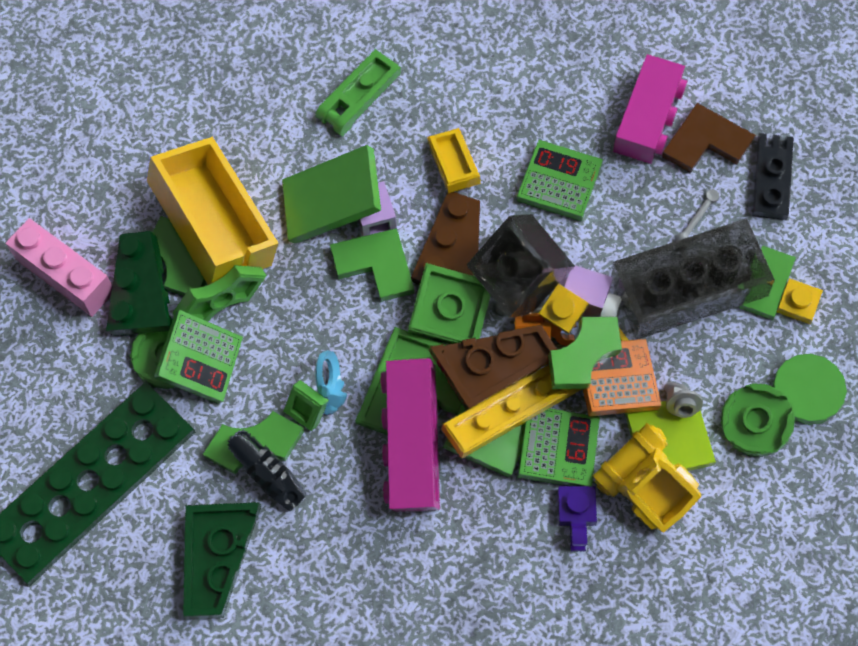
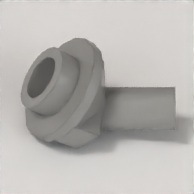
[664,381,703,418]

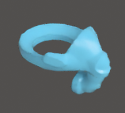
[315,350,348,415]

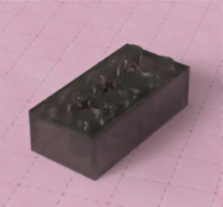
[611,218,775,340]

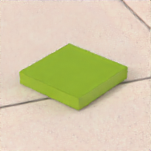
[625,400,716,471]

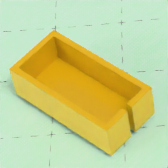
[147,137,279,285]

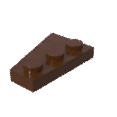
[411,192,480,285]
[428,325,557,411]

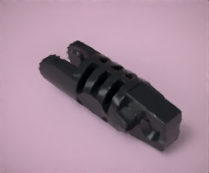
[227,429,307,511]

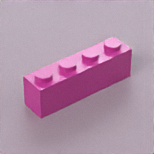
[381,358,440,512]

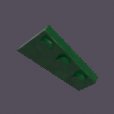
[106,231,173,336]
[183,502,261,620]

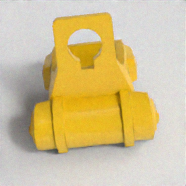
[593,423,701,533]

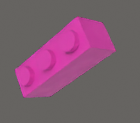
[613,54,688,164]

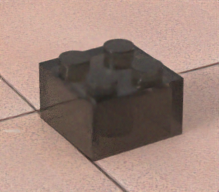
[466,214,575,318]

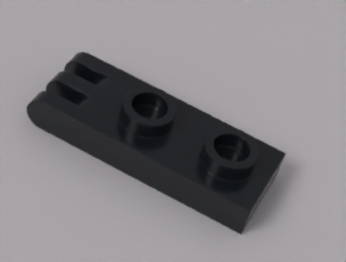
[752,133,794,220]

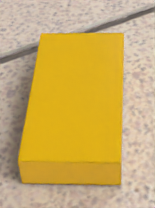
[427,128,481,193]

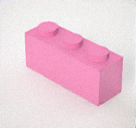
[5,218,112,317]

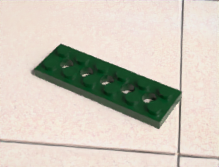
[0,381,196,586]

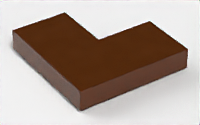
[662,103,756,173]

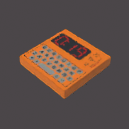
[583,339,662,416]

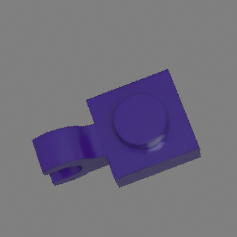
[558,486,597,552]

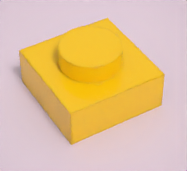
[777,278,823,324]
[539,283,589,334]

